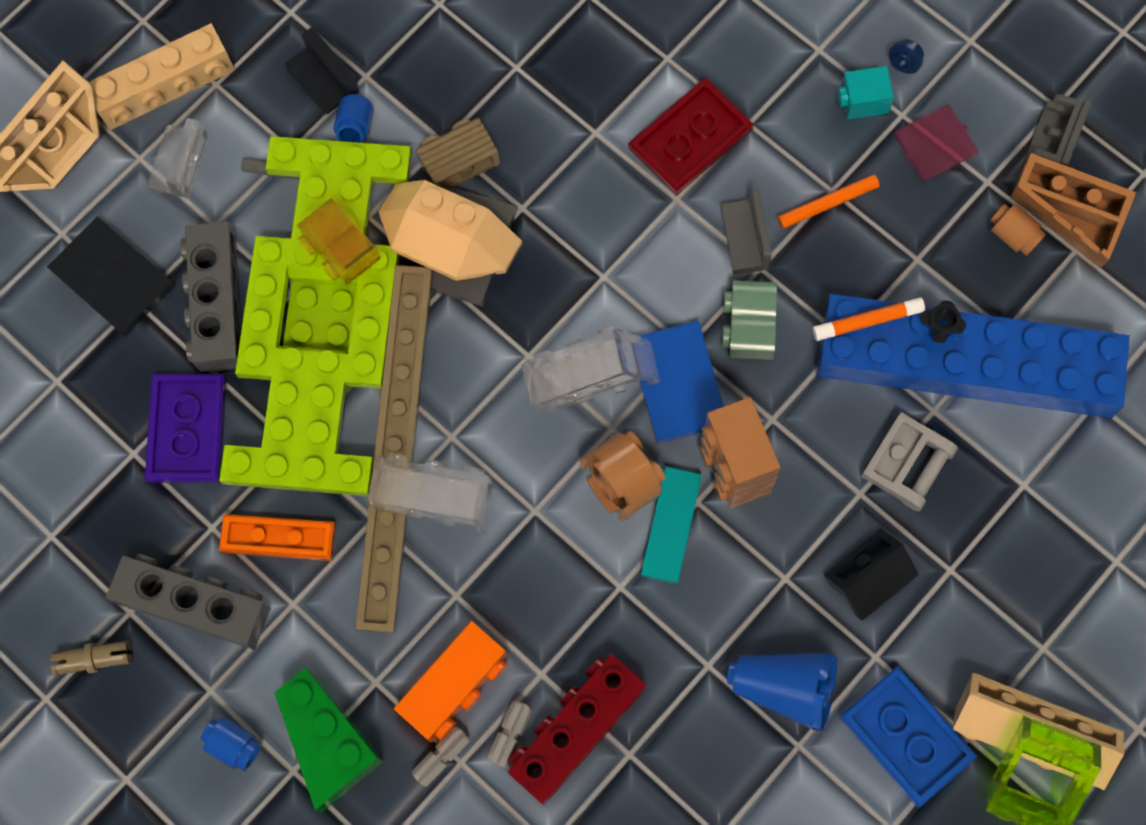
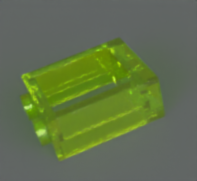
[986,716,1101,825]

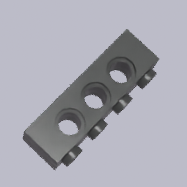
[180,221,242,373]
[105,553,271,650]

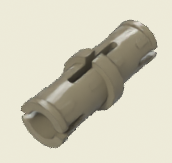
[50,640,133,676]

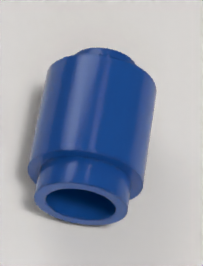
[333,94,374,143]
[201,717,262,771]

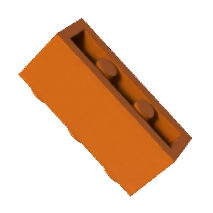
[394,621,508,743]

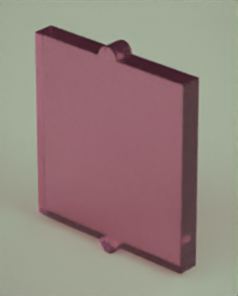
[894,104,979,182]

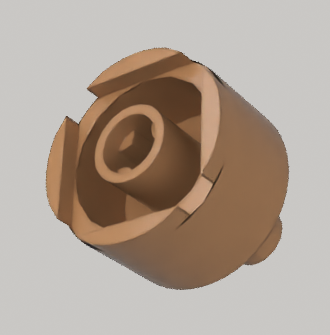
[580,431,665,521]

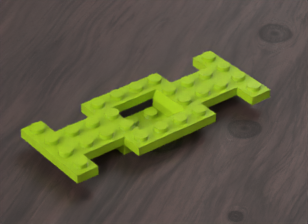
[219,136,412,496]

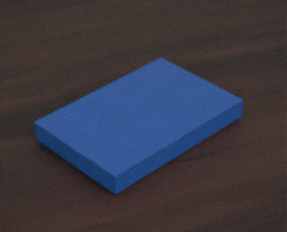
[628,321,724,444]
[839,666,978,808]

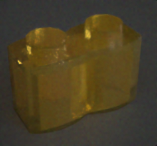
[297,198,381,286]

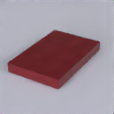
[628,77,754,196]

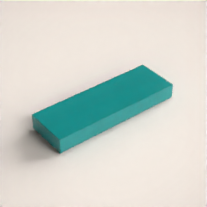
[641,466,702,585]

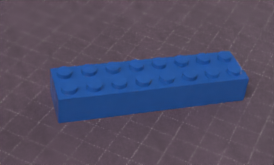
[816,294,1130,418]

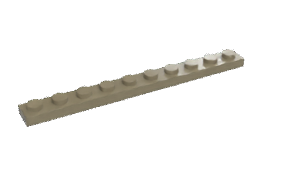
[355,265,433,634]

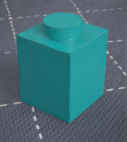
[837,66,894,120]

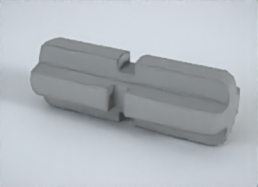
[487,701,532,768]
[412,726,470,787]

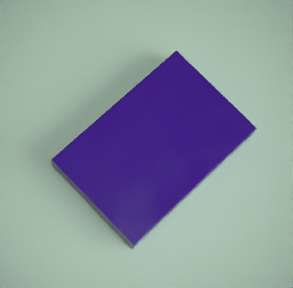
[144,374,227,483]

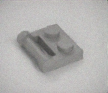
[861,412,958,511]

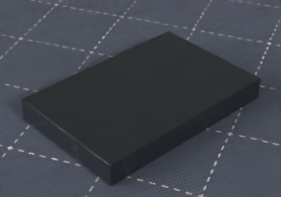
[47,216,175,337]

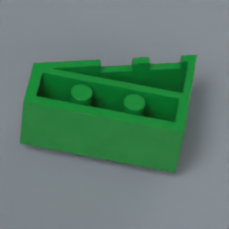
[274,668,383,812]

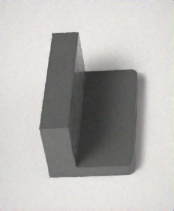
[720,188,772,275]

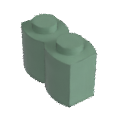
[722,281,777,360]

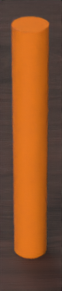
[777,174,880,229]

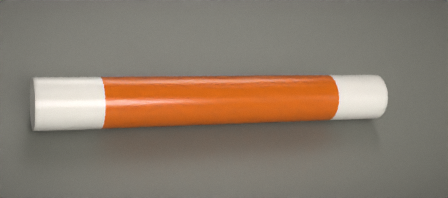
[812,297,925,341]

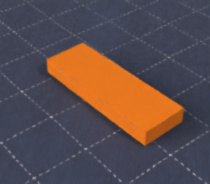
[219,514,336,561]

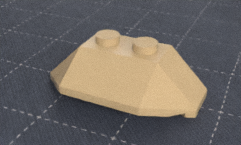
[0,61,100,192]
[378,180,522,281]

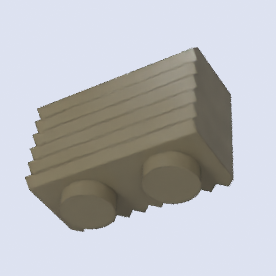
[415,117,500,190]

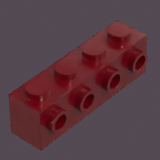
[507,654,647,806]

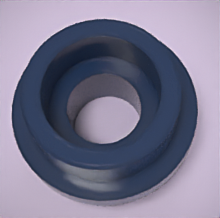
[889,39,924,74]

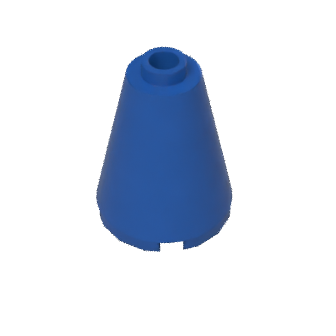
[727,653,838,731]

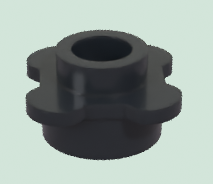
[921,300,966,344]

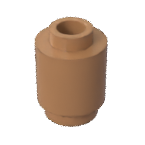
[990,203,1046,256]

